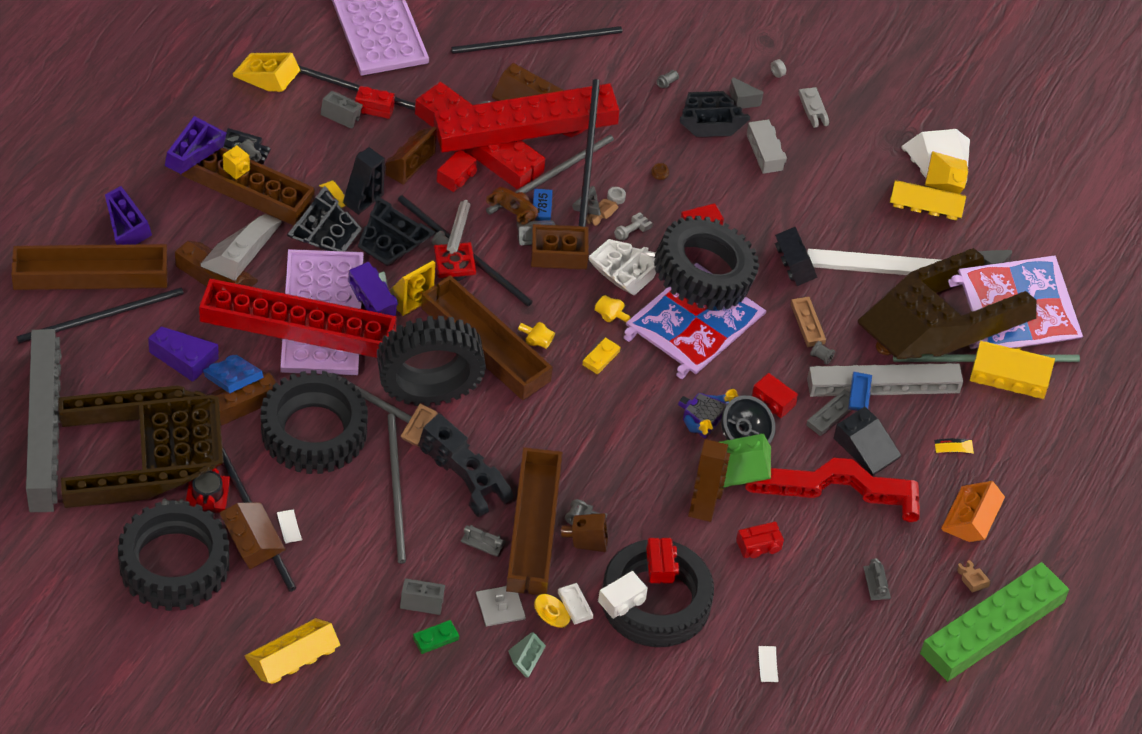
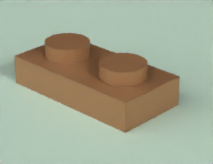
[401,404,438,447]

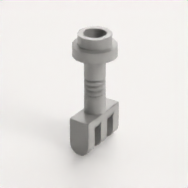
[614,213,653,240]

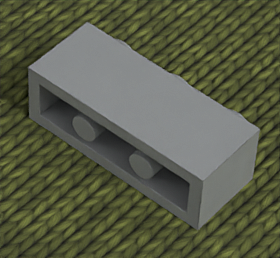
[747,119,787,173]

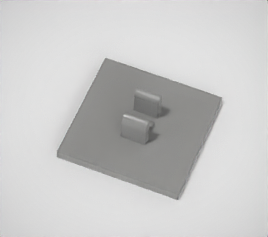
[476,586,526,627]

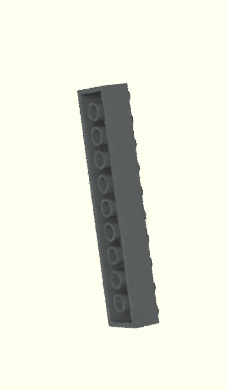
[26,329,62,512]

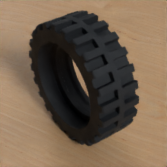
[118,500,229,611]

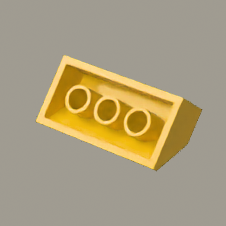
[890,180,966,220]
[970,341,1055,399]
[244,618,340,684]

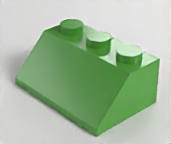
[720,434,771,487]

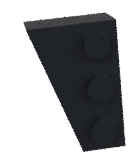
[343,147,385,215]
[774,227,818,286]

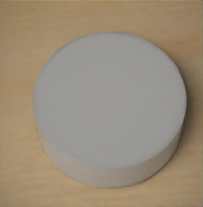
[771,59,786,78]
[607,187,626,205]

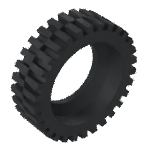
[654,216,759,310]
[377,316,486,406]
[261,370,368,474]

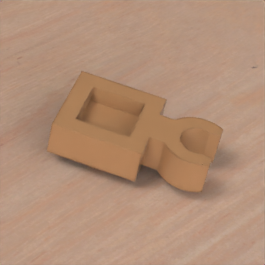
[586,199,618,226]
[957,560,990,592]

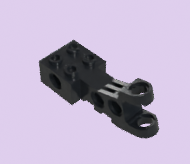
[418,413,514,517]

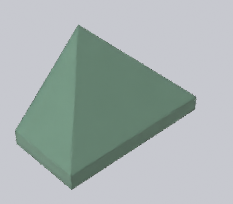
[508,632,546,678]

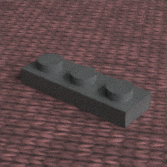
[806,389,851,436]

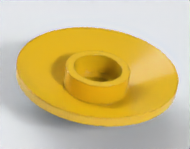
[534,594,570,628]

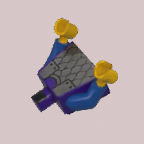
[678,389,739,439]

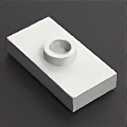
[558,583,593,625]

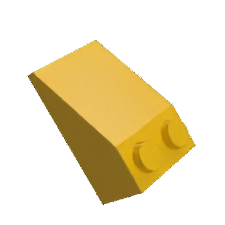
[233,53,300,92]
[390,261,435,316]

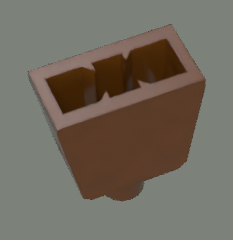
[561,513,609,552]

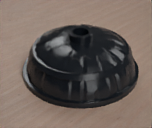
[721,395,775,444]

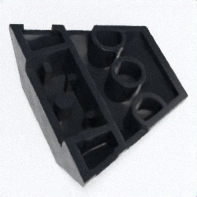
[680,91,750,137]
[287,186,362,252]
[358,196,436,266]

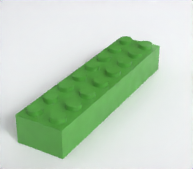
[920,562,1069,682]

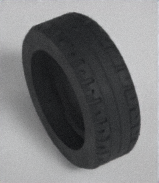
[602,539,714,647]

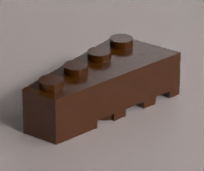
[688,439,731,522]

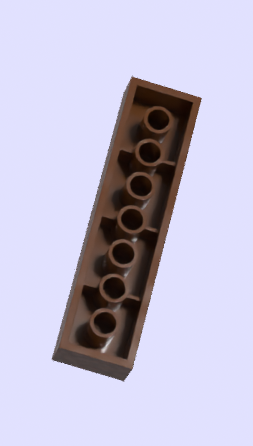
[169,147,315,226]

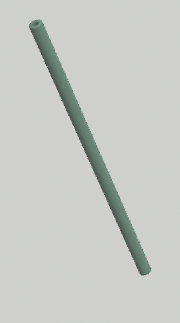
[893,354,1080,362]

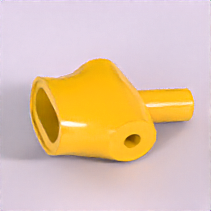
[595,295,630,323]
[518,322,555,349]

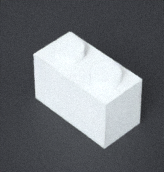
[598,571,648,619]

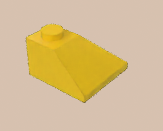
[925,151,968,194]

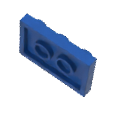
[203,355,264,393]

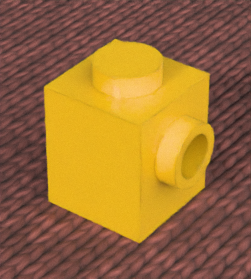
[223,145,250,179]

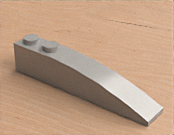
[201,214,282,280]

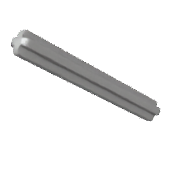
[447,200,470,254]

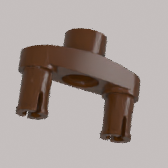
[486,187,538,225]

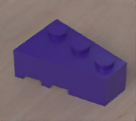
[165,116,226,174]
[105,186,152,245]
[348,262,398,316]
[148,326,219,382]

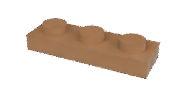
[791,297,826,347]

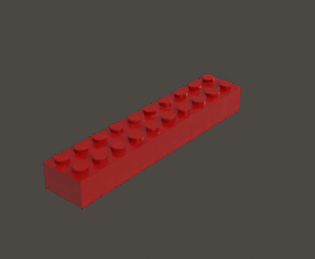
[434,83,619,153]
[199,279,396,358]

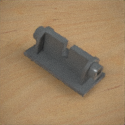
[461,525,506,557]
[863,559,891,600]

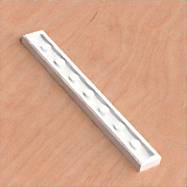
[807,249,941,275]

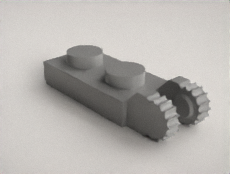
[799,87,829,127]

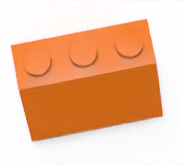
[941,481,1005,542]

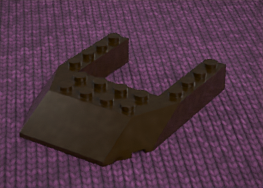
[858,248,1037,360]
[59,385,223,508]

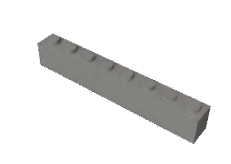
[807,363,963,397]

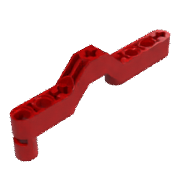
[745,458,920,522]

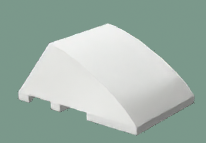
[901,129,970,183]
[589,239,656,295]

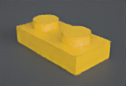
[582,337,621,375]

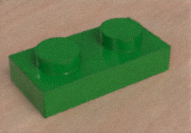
[413,620,459,654]

